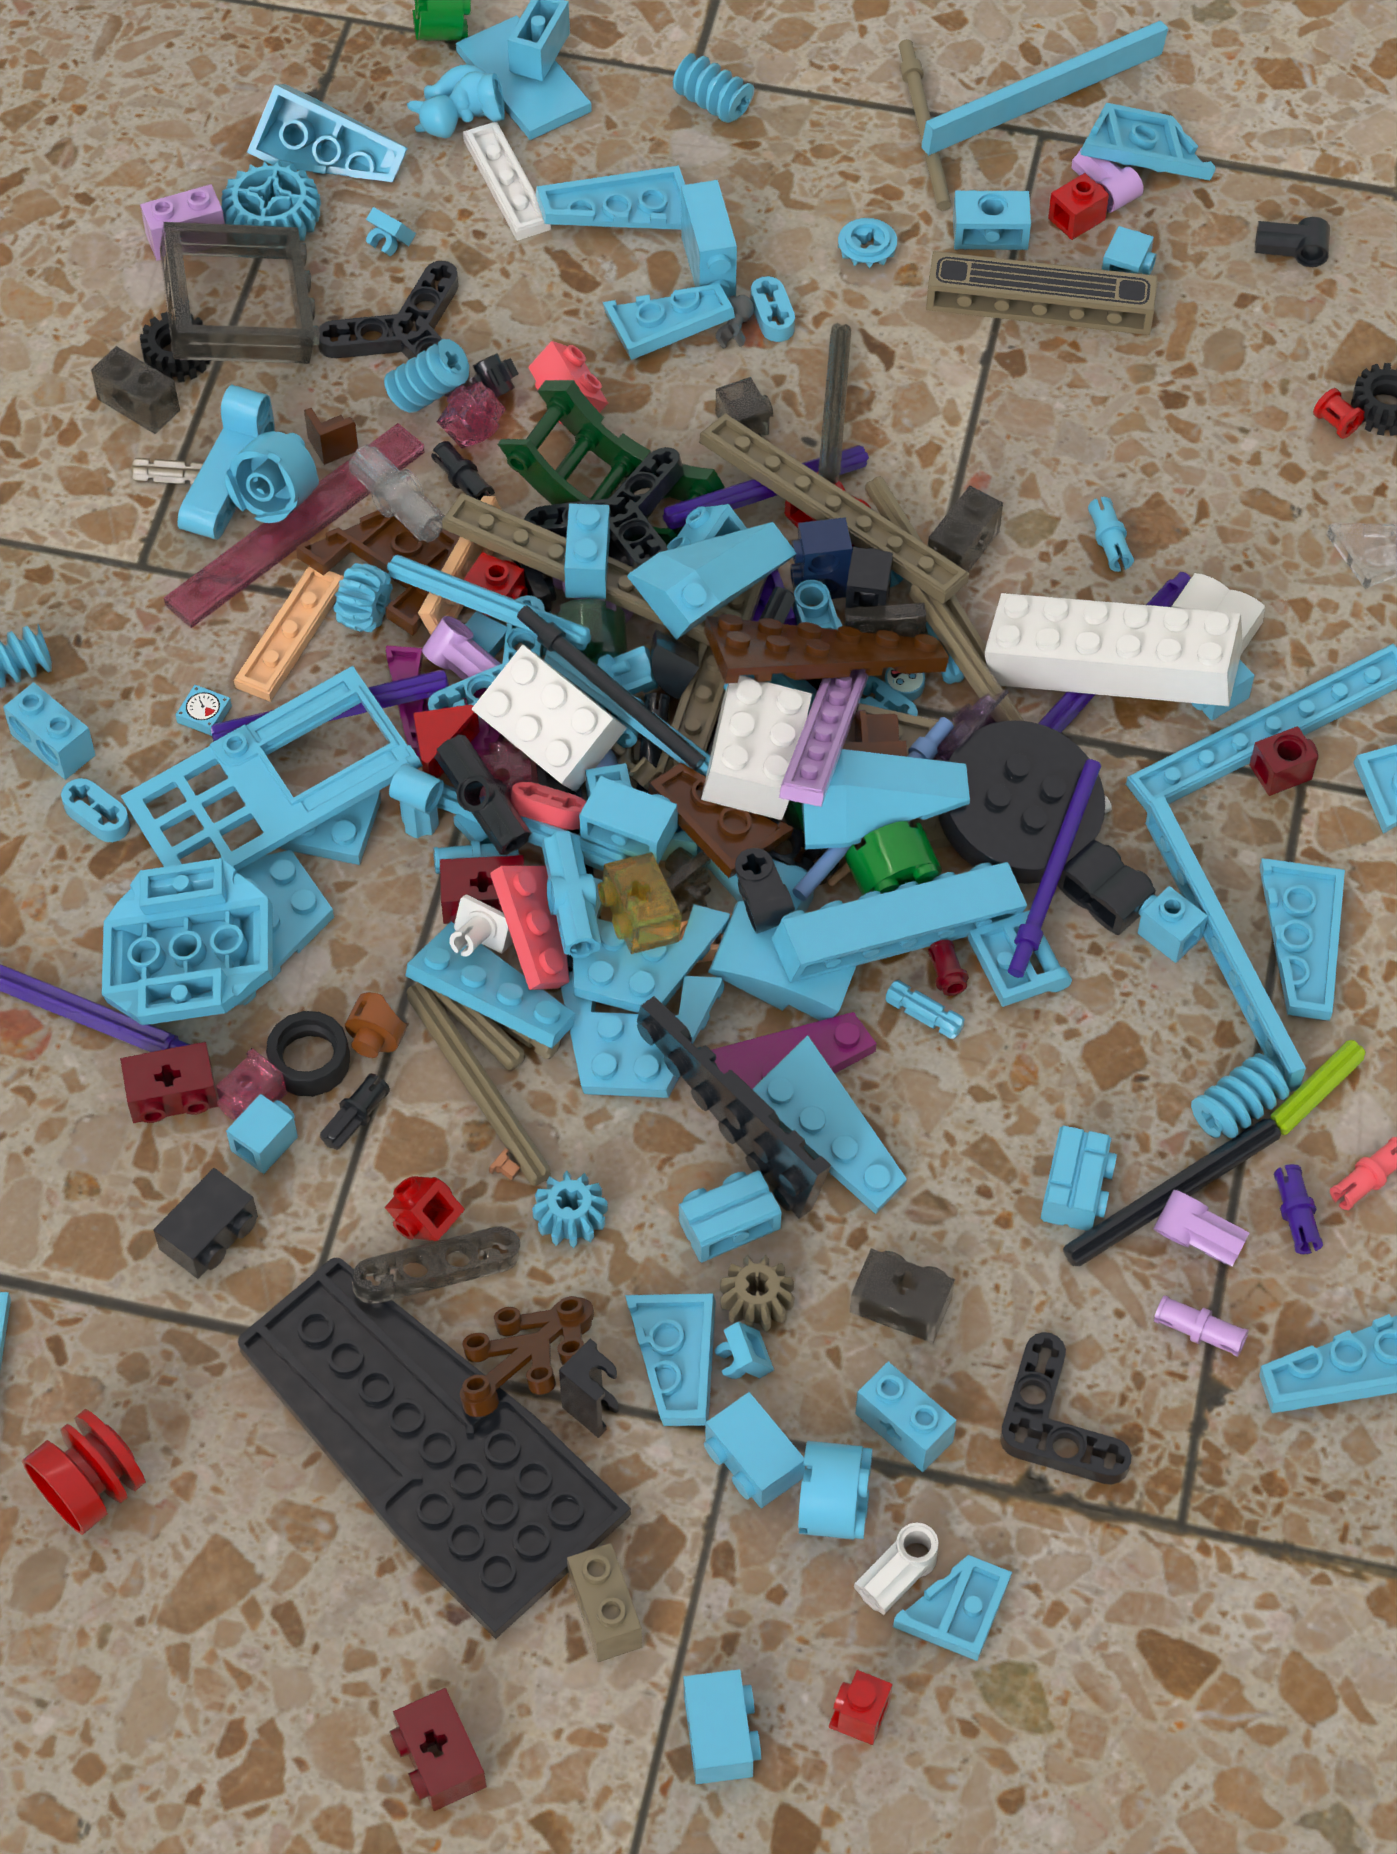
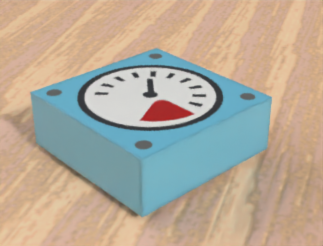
[175,685,232,736]

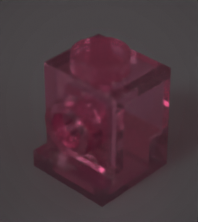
[216,1048,287,1120]

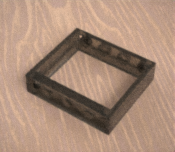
[160,222,320,364]

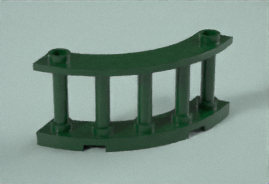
[498,380,725,555]

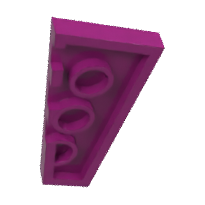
[711,1012,877,1089]

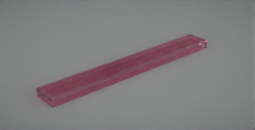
[164,423,425,628]

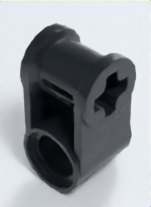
[735,848,795,934]

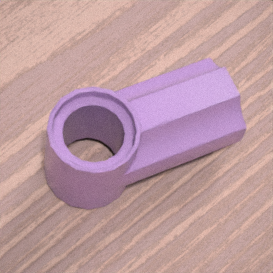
[1071,148,1143,213]
[422,616,501,680]
[1153,1190,1249,1267]

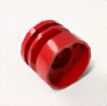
[21,1409,146,1535]

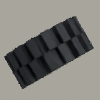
[140,311,212,383]
[1351,363,1397,436]

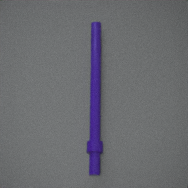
[1008,759,1101,978]

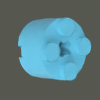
[225,431,319,523]
[798,1441,872,1540]

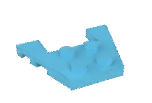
[236,850,334,1005]
[573,878,730,1013]
[561,971,724,1098]

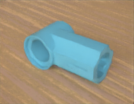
[389,764,444,839]

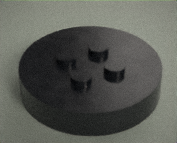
[938,720,1105,884]

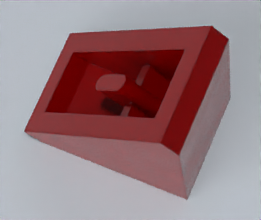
[413,704,480,779]

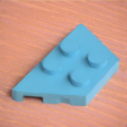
[1080,102,1216,181]

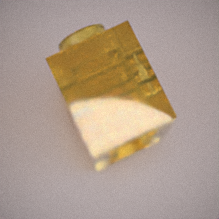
[598,852,682,954]

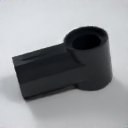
[1254,217,1330,267]

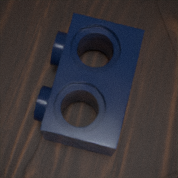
[790,517,853,599]

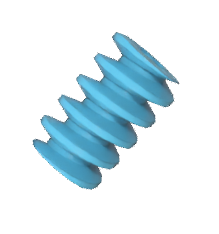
[672,53,755,123]
[384,339,470,413]
[0,624,52,688]
[1191,1053,1289,1139]

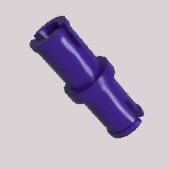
[1273,1164,1323,1254]

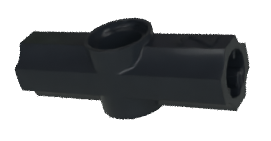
[434,735,532,855]

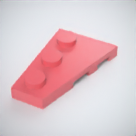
[490,866,569,990]

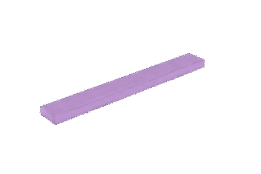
[779,669,869,807]

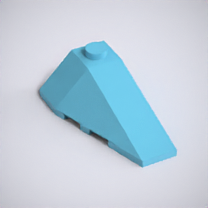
[802,749,970,850]

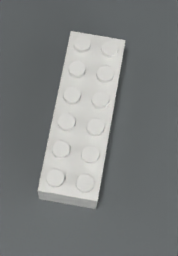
[985,593,1243,706]

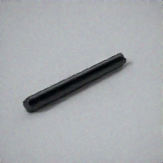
[1063,1119,1281,1266]

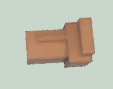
[489,1148,520,1181]

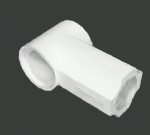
[854,1522,939,1615]

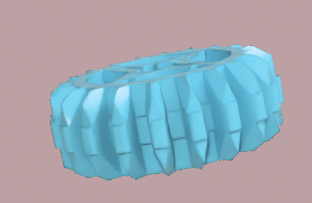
[221,161,321,252]

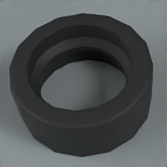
[266,1011,350,1097]

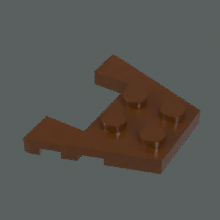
[296,499,460,636]

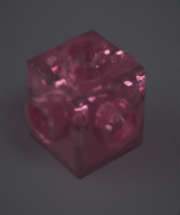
[436,382,506,449]
[475,741,532,800]

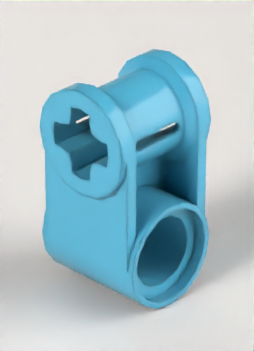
[793,580,842,629]

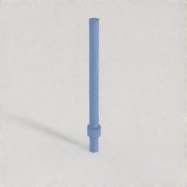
[792,717,954,901]

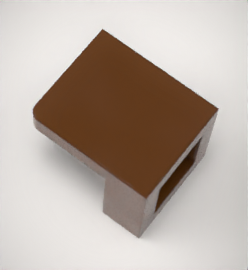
[304,408,359,465]

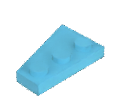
[603,283,735,360]

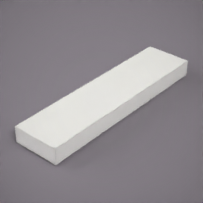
[463,121,551,241]

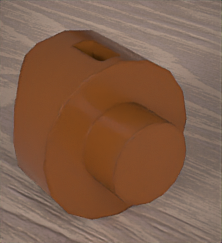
[345,992,409,1058]

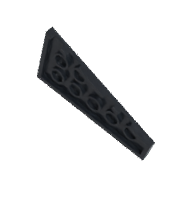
[636,996,831,1219]

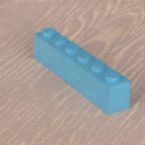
[771,862,1027,983]

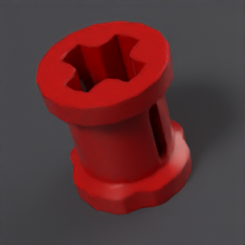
[1313,388,1365,439]

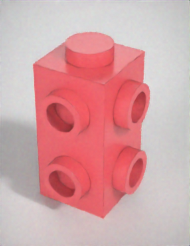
[528,341,608,425]

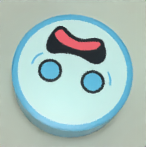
[885,667,925,701]

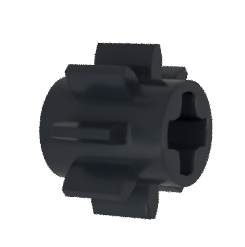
[469,353,519,400]

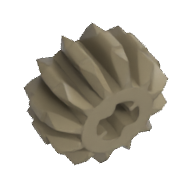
[720,1255,795,1332]

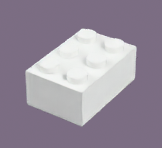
[472,645,627,792]
[701,675,812,820]

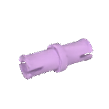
[1154,1295,1249,1357]

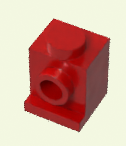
[829,1670,893,1745]

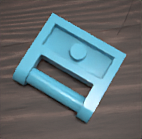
[968,910,1072,1007]

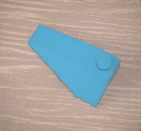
[247,84,408,182]
[627,522,797,640]

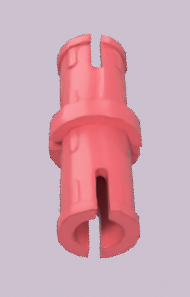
[1330,1137,1397,1210]

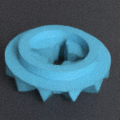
[838,218,897,269]

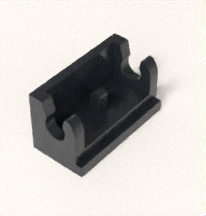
[559,1338,619,1438]

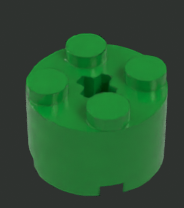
[412,0,471,41]
[845,821,942,895]

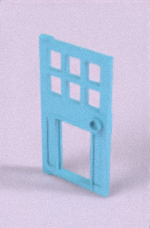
[121,666,422,871]

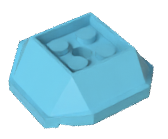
[102,858,273,1025]

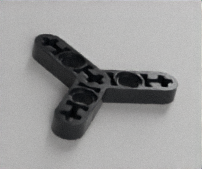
[317,260,470,398]
[524,447,684,569]

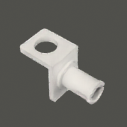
[450,895,513,956]

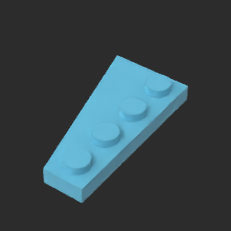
[536,165,685,230]

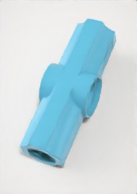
[542,831,601,958]

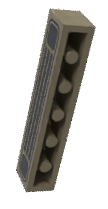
[926,251,1158,335]

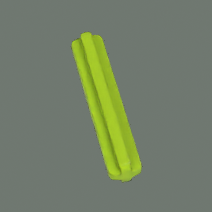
[1270,1040,1366,1135]

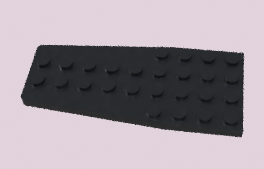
[238,1258,631,1639]

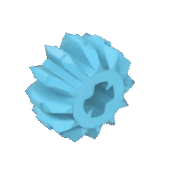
[334,563,393,633]
[532,1170,608,1249]

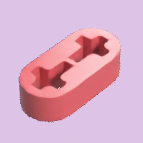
[510,782,586,830]

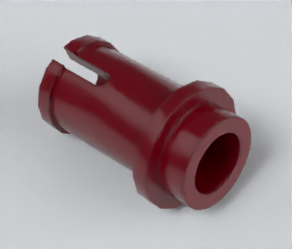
[927,939,969,996]

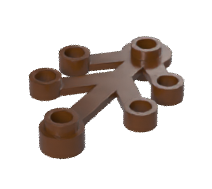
[460,1296,594,1417]

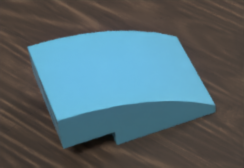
[708,901,856,1021]

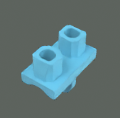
[597,646,658,695]

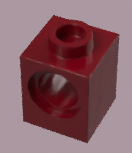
[1249,726,1318,796]

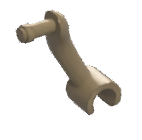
[612,742,662,790]

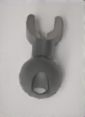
[716,295,754,349]

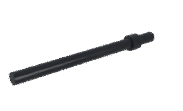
[517,605,706,770]

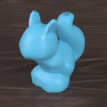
[407,64,505,138]

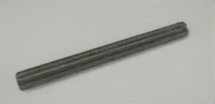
[818,323,852,484]

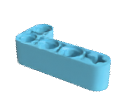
[177,384,275,540]

